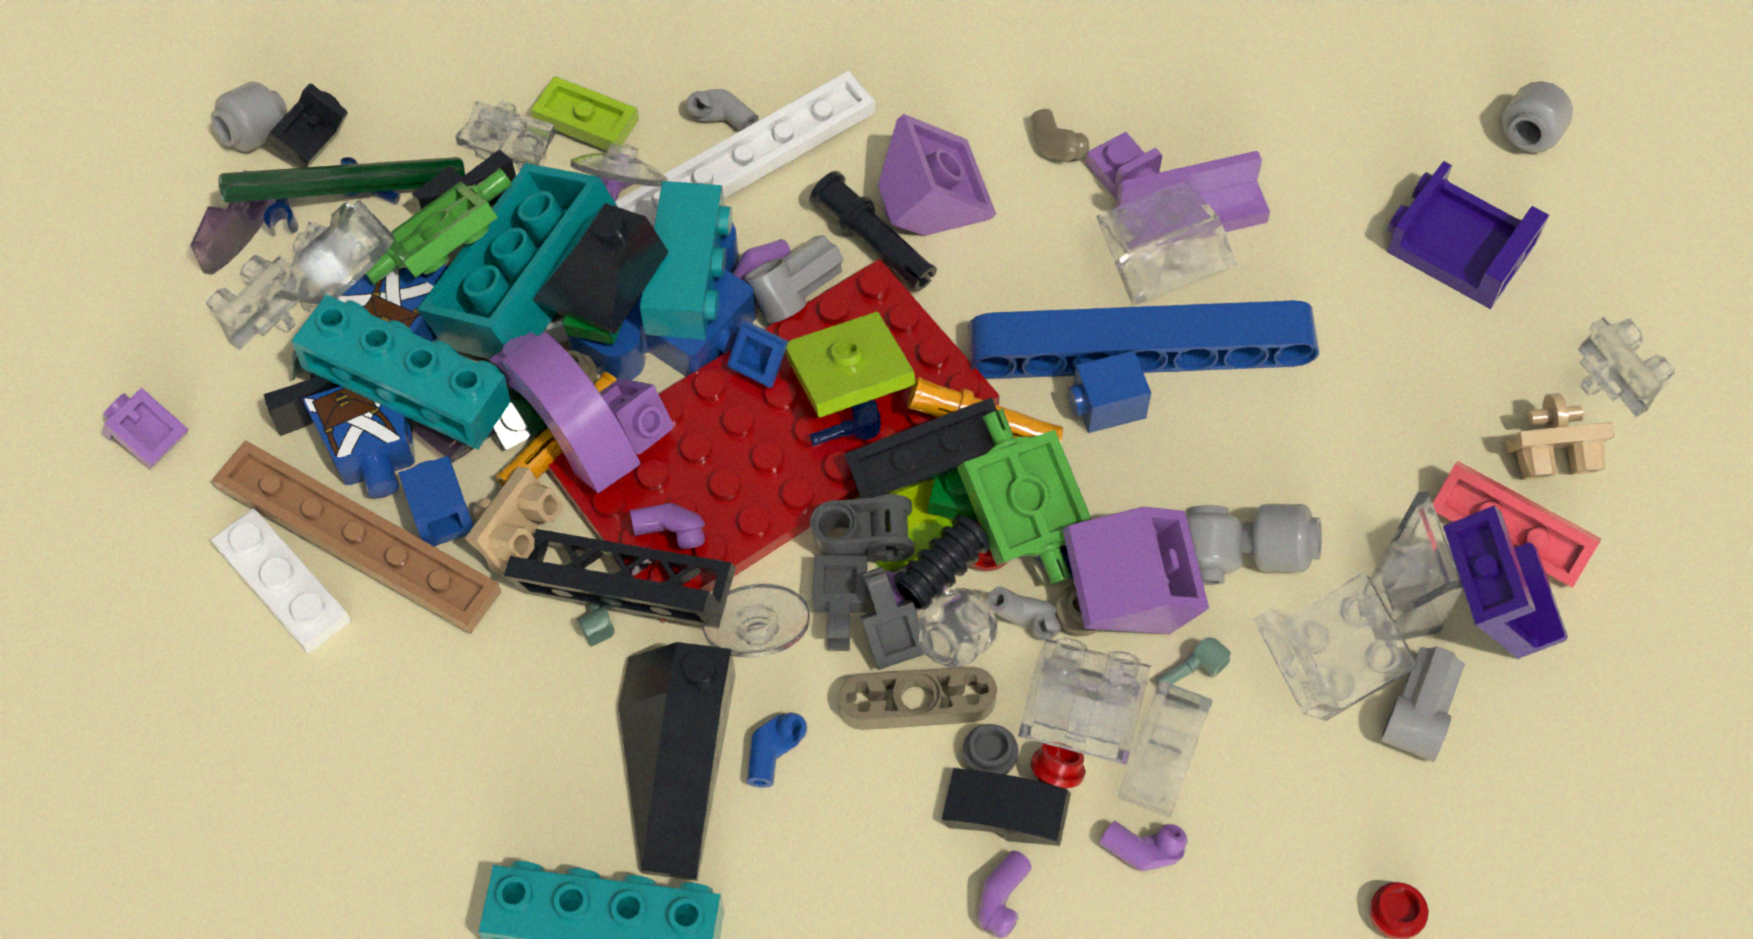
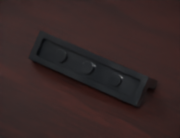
[504,529,736,628]

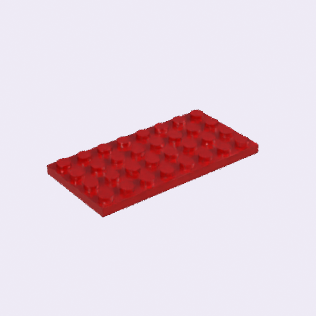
[548,259,1000,623]

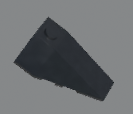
[618,642,736,881]

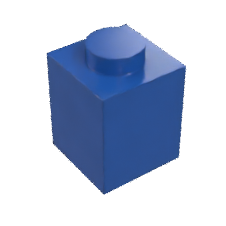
[1068,351,1151,433]
[398,455,474,546]

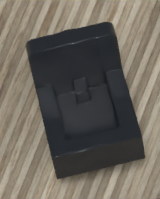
[266,83,348,168]

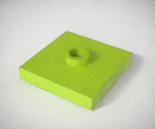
[785,311,916,418]

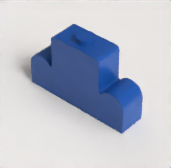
[567,222,756,380]

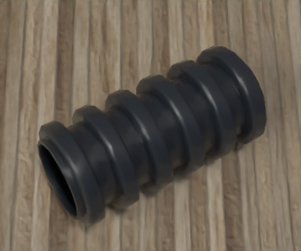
[894,515,990,611]

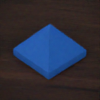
[727,320,789,388]

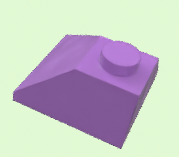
[878,114,996,236]

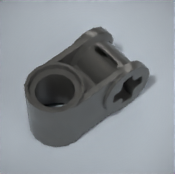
[810,494,915,562]

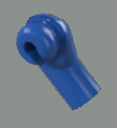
[746,712,807,788]

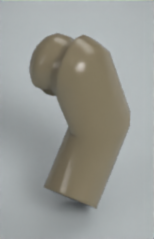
[1030,109,1089,161]

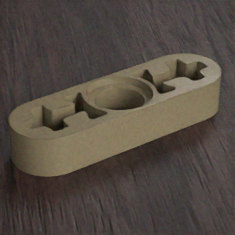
[838,667,997,730]

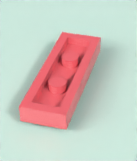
[1430,461,1602,588]

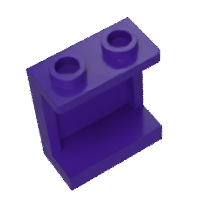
[1387,161,1549,310]
[1443,505,1568,659]

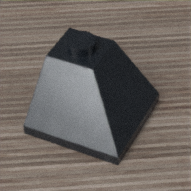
[533,203,669,334]

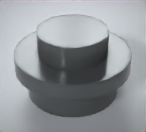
[963,724,1018,774]

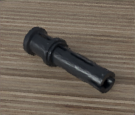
[809,171,937,292]

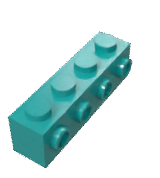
[291,294,511,450]
[478,861,724,939]

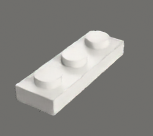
[211,508,351,654]

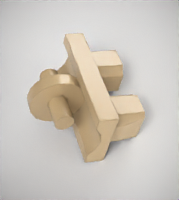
[1504,393,1615,480]
[465,467,563,574]

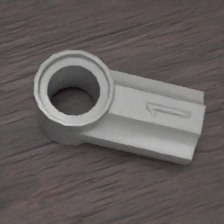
[745,235,844,323]
[1381,646,1465,762]

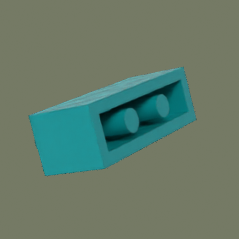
[640,181,733,340]

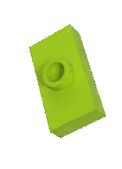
[531,76,639,154]

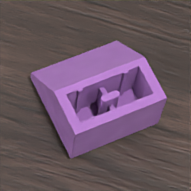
[1063,506,1209,634]

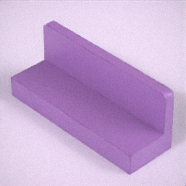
[1115,151,1270,254]

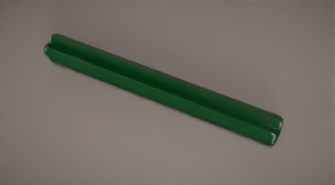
[218,157,465,203]

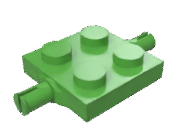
[361,168,512,286]
[957,409,1092,585]

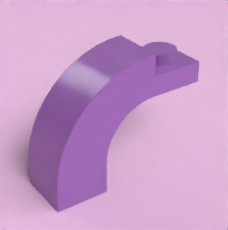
[489,332,641,493]

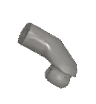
[686,89,759,131]
[987,586,1061,640]

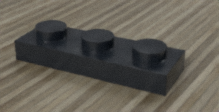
[845,397,997,499]

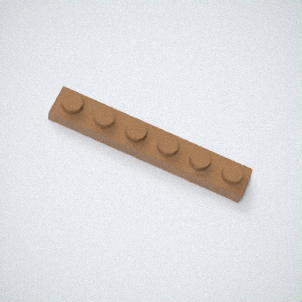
[213,440,502,634]

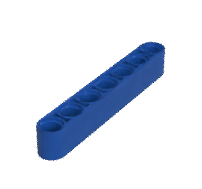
[968,300,1319,379]

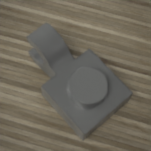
[812,555,868,651]
[860,567,930,670]

